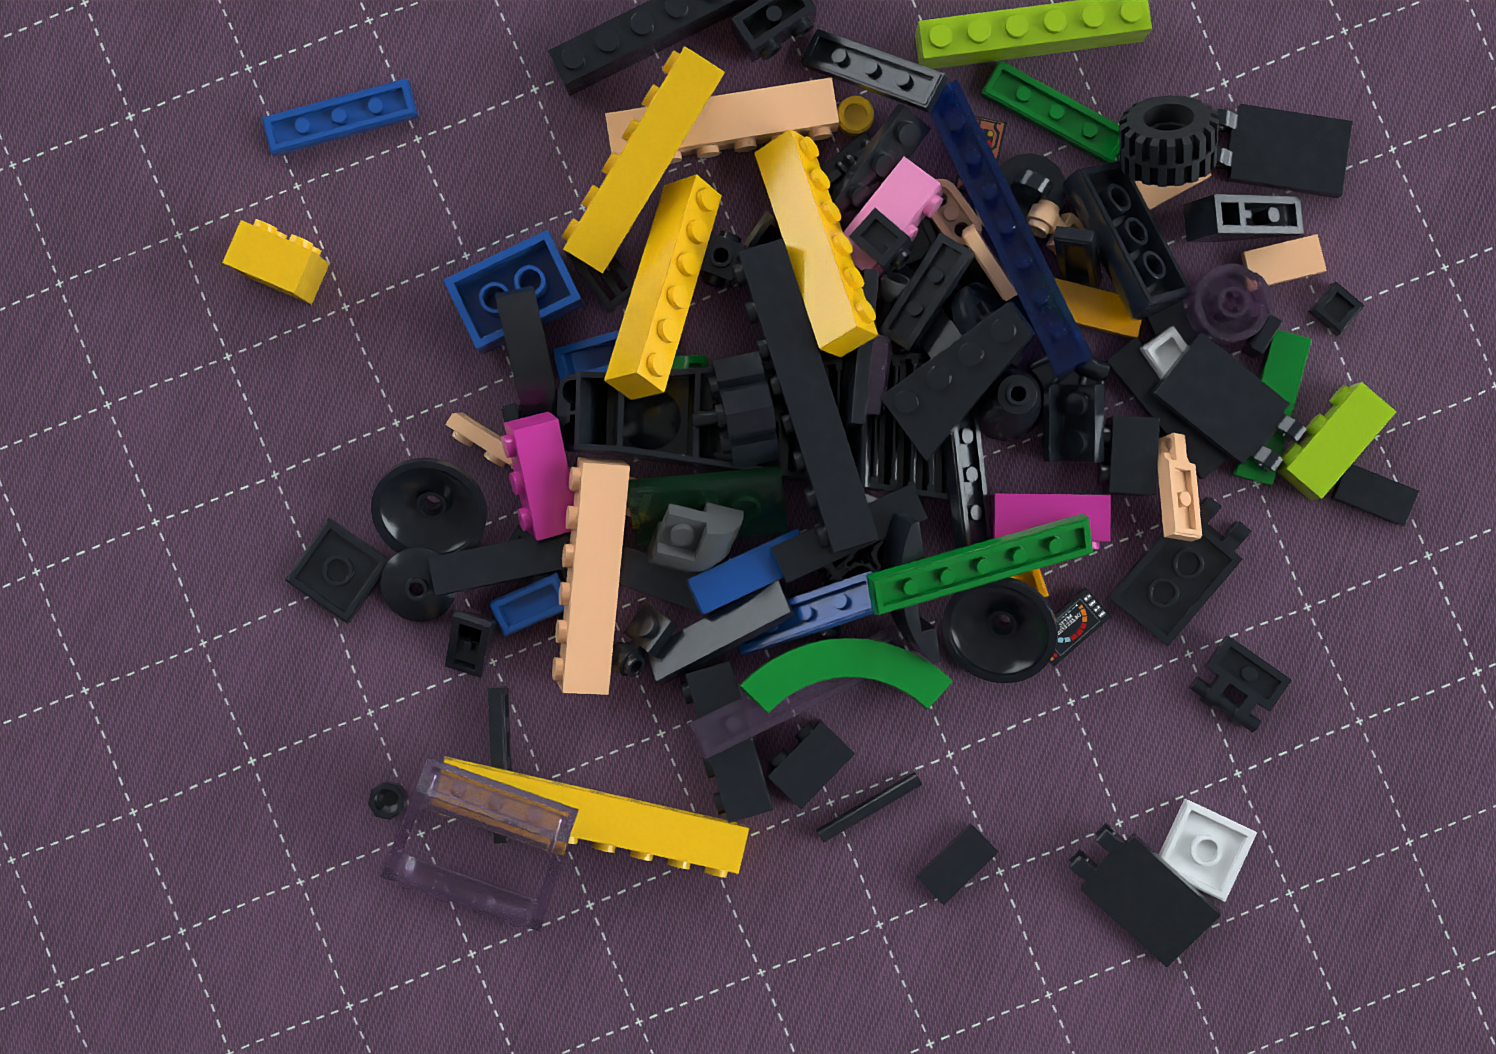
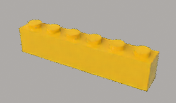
[561,47,725,274]
[754,129,878,358]
[604,174,722,400]

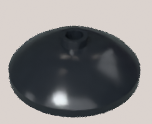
[371,458,487,555]
[942,577,1058,683]

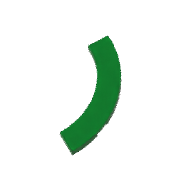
[738,638,953,713]

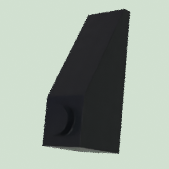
[1183,194,1304,242]

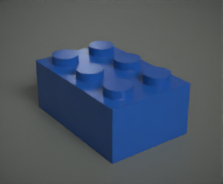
[443,229,585,354]

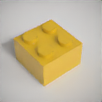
[222,219,329,305]

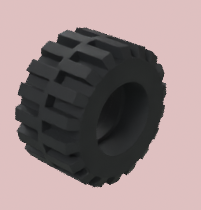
[1119,95,1219,187]

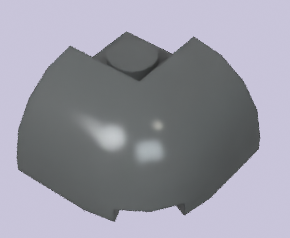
[648,502,744,573]

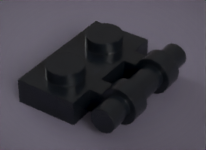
[1189,636,1292,733]

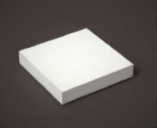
[1159,799,1257,902]

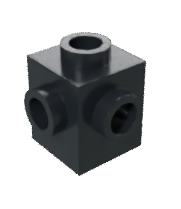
[699,230,746,289]

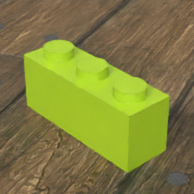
[1277,382,1396,501]

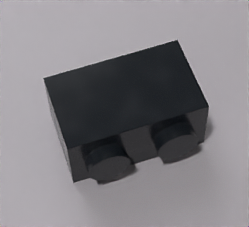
[1097,415,1160,497]
[768,719,855,809]

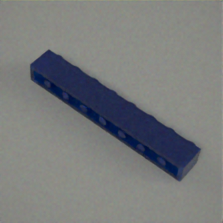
[927,79,1093,379]

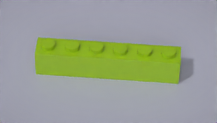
[915,0,1152,69]

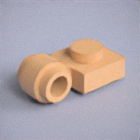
[1026,199,1085,254]

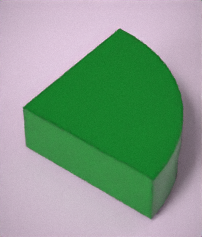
[671,355,709,369]

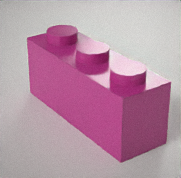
[501,412,574,541]
[990,493,1111,549]

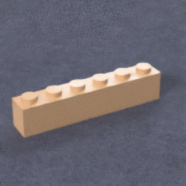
[605,77,839,164]
[552,457,630,695]

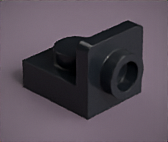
[849,208,914,275]

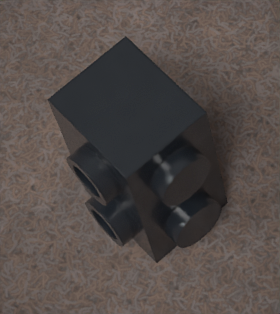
[731,0,817,63]

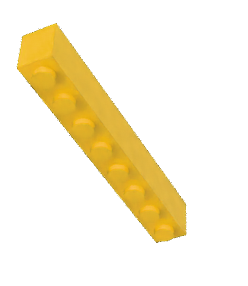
[433,756,749,878]

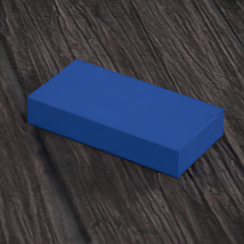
[488,571,564,637]

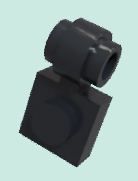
[611,602,678,677]

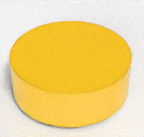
[837,96,874,136]

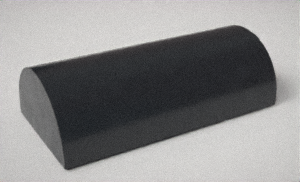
[1062,161,1193,321]

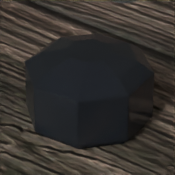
[368,780,408,820]

